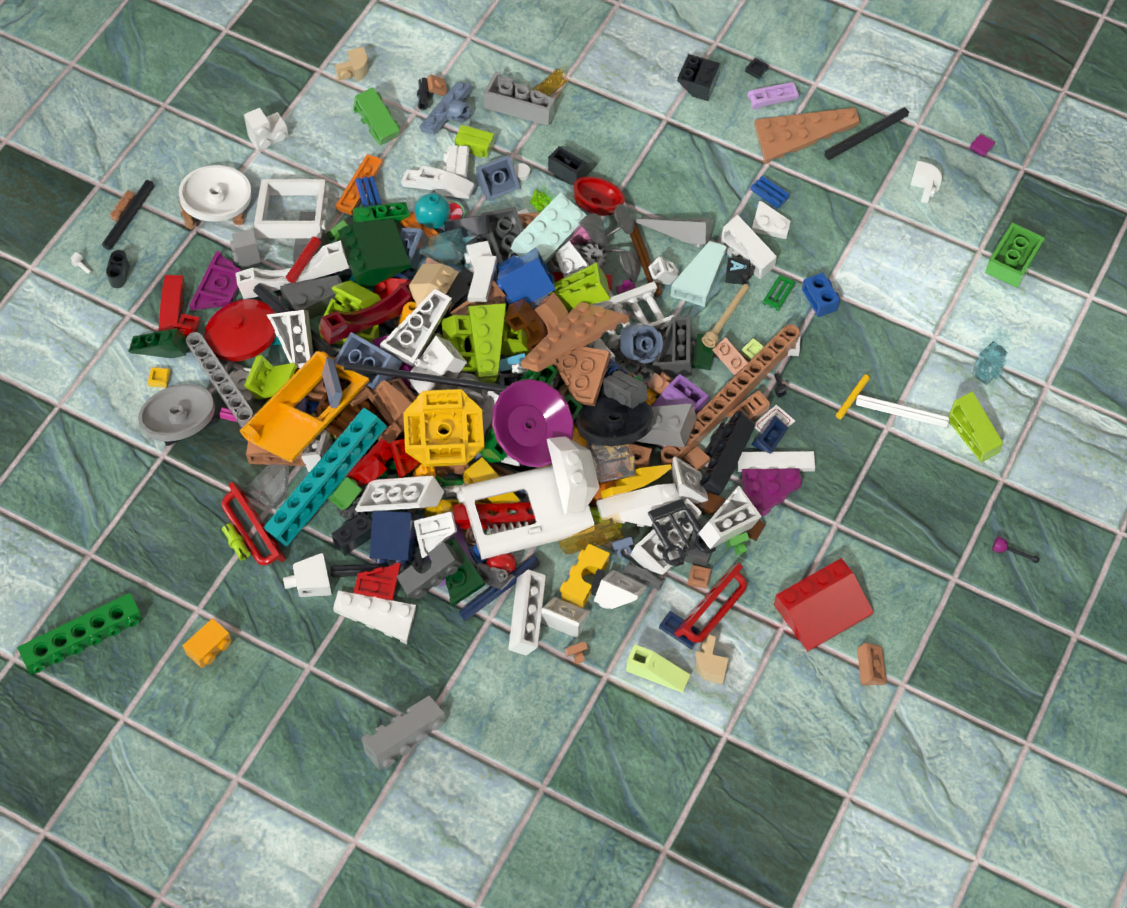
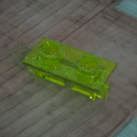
[530,189,552,212]

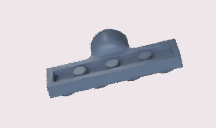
[419,81,473,135]

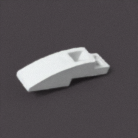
[401,166,475,199]

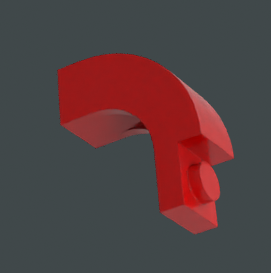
[345,438,393,486]

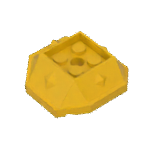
[404,389,484,467]

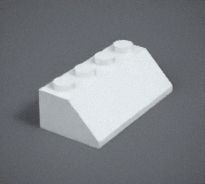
[355,476,444,512]

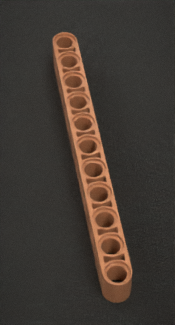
[661,324,799,470]

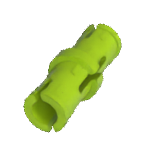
[222,523,250,561]

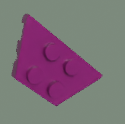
[189,251,241,310]

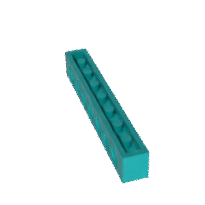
[263,408,387,547]

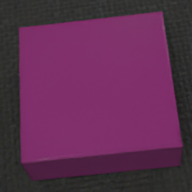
[970,134,995,157]

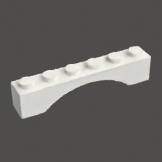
[236,241,349,300]

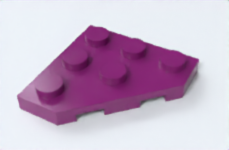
[741,469,801,516]

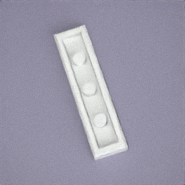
[737,451,815,472]

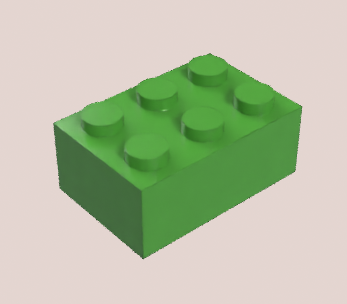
[985,223,1045,288]

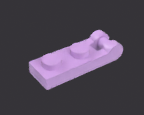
[747,82,799,110]

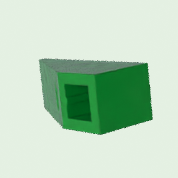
[352,202,410,223]

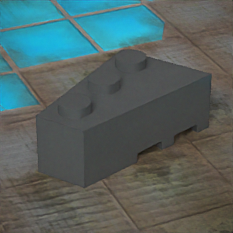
[280,275,342,320]

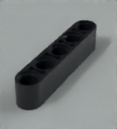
[700,410,755,496]

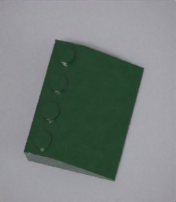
[338,218,412,289]

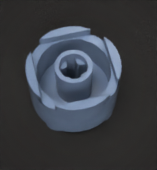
[619,323,663,363]

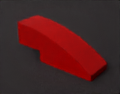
[159,275,185,331]

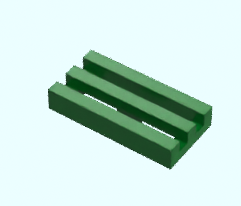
[763,275,796,312]

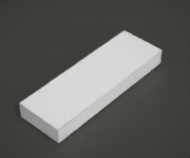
[468,256,498,302]

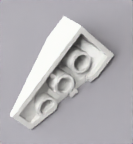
[555,241,614,297]

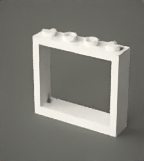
[254,179,329,238]

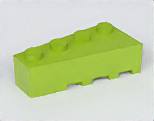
[466,304,506,384]

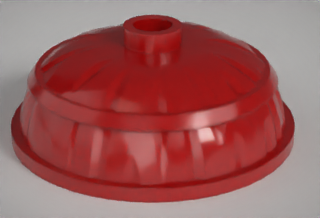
[573,177,625,216]

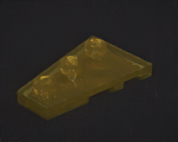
[558,518,624,555]

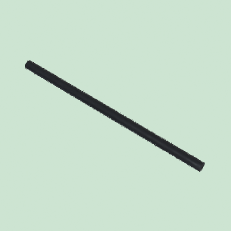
[344,362,508,393]

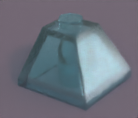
[420,227,465,265]

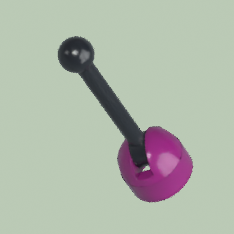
[992,536,1040,563]

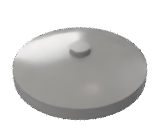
[138,384,215,441]

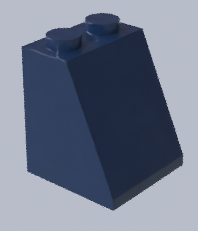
[369,511,421,565]

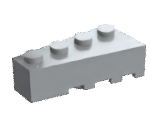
[361,696,445,770]

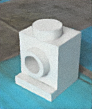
[648,256,679,285]

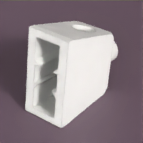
[283,553,332,597]

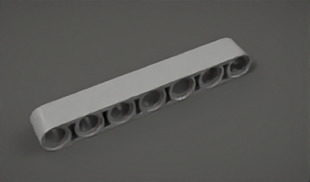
[186,332,254,428]

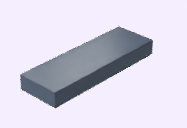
[322,358,343,408]

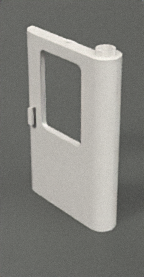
[457,465,595,559]

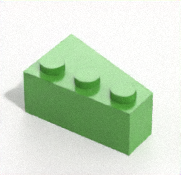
[352,87,400,146]

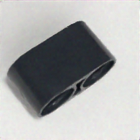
[106,250,130,288]

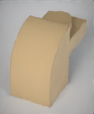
[335,47,368,82]
[695,635,728,684]

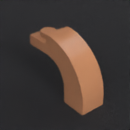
[534,293,568,334]

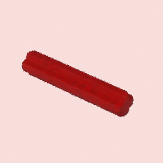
[286,236,321,283]

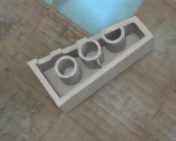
[484,71,555,126]
[635,404,697,448]

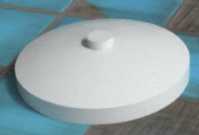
[179,165,251,222]

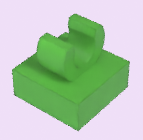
[326,220,348,242]
[725,532,749,556]

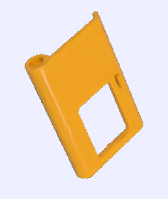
[240,351,370,463]

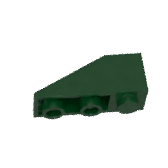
[128,328,188,358]

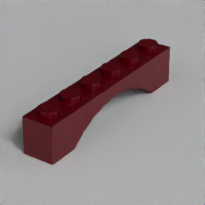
[319,279,415,345]

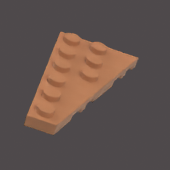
[521,302,629,372]

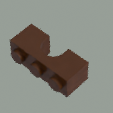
[504,298,548,351]

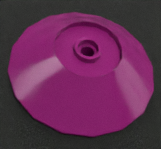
[492,379,574,467]

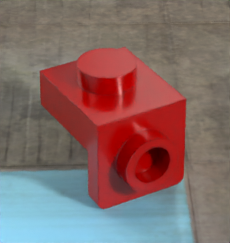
[174,314,201,337]

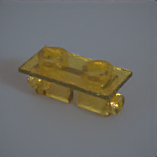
[532,69,567,96]

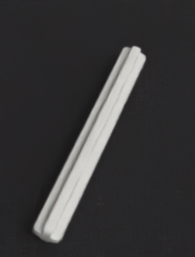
[856,395,949,427]

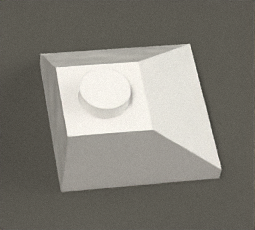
[594,570,649,609]

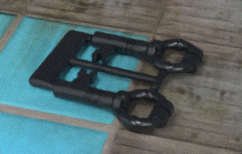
[648,499,716,567]

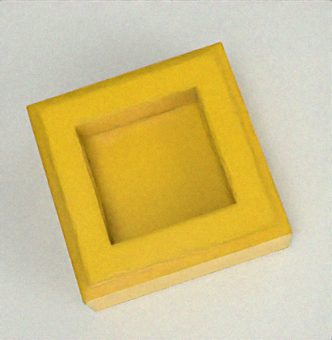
[148,367,171,388]

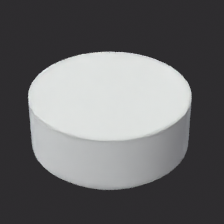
[514,163,530,181]

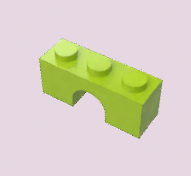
[441,315,476,375]

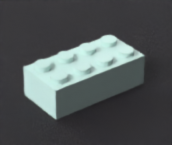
[510,192,587,264]

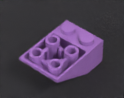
[652,374,709,415]

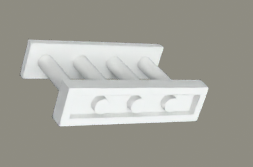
[591,282,674,349]

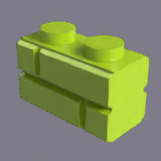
[455,124,495,158]

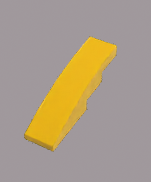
[601,464,672,499]

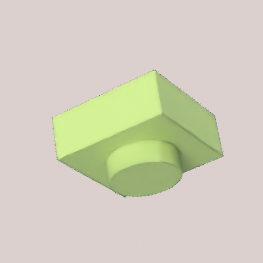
[741,339,764,361]

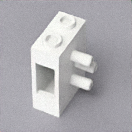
[408,336,467,394]

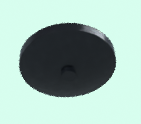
[576,396,654,446]

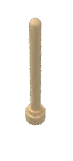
[702,284,749,348]

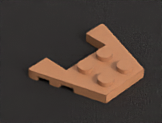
[343,378,416,444]

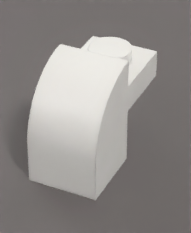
[911,161,942,203]

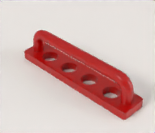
[222,482,287,566]
[453,502,536,530]
[674,563,747,643]

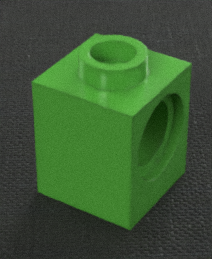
[328,477,362,510]

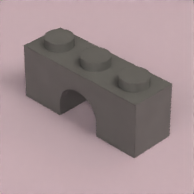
[397,541,463,600]

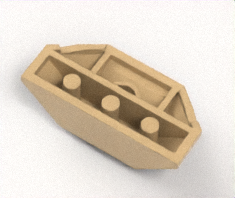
[409,264,459,307]

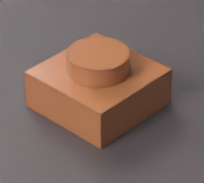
[427,74,447,96]

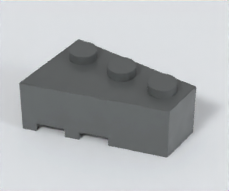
[653,316,693,376]

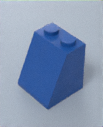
[497,247,556,305]

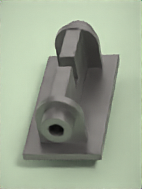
[475,562,514,590]

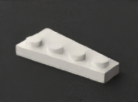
[333,591,416,644]

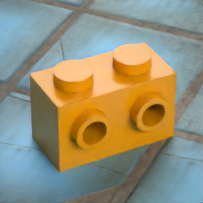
[182,618,232,669]

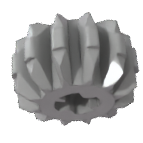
[579,243,607,270]

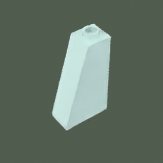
[671,241,727,307]

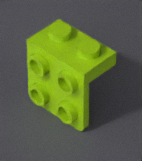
[244,355,297,399]

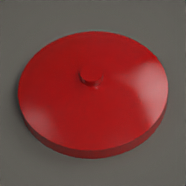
[205,299,276,362]

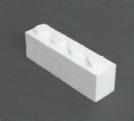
[508,570,546,656]

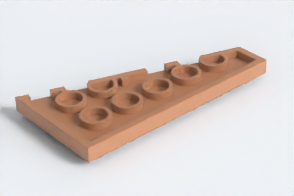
[754,107,859,164]

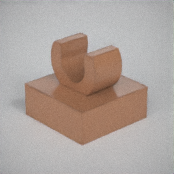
[564,641,588,664]

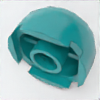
[415,193,450,228]

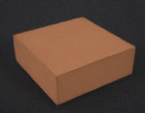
[683,446,710,471]
[687,565,711,589]

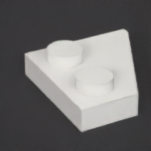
[752,201,791,239]
[414,512,457,558]

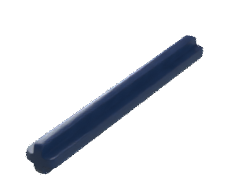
[459,556,540,621]

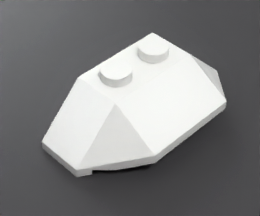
[547,436,599,515]

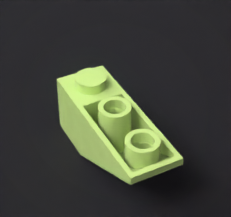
[626,644,690,693]

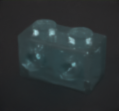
[972,341,1008,385]

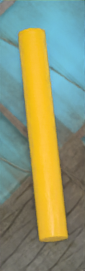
[836,374,870,419]

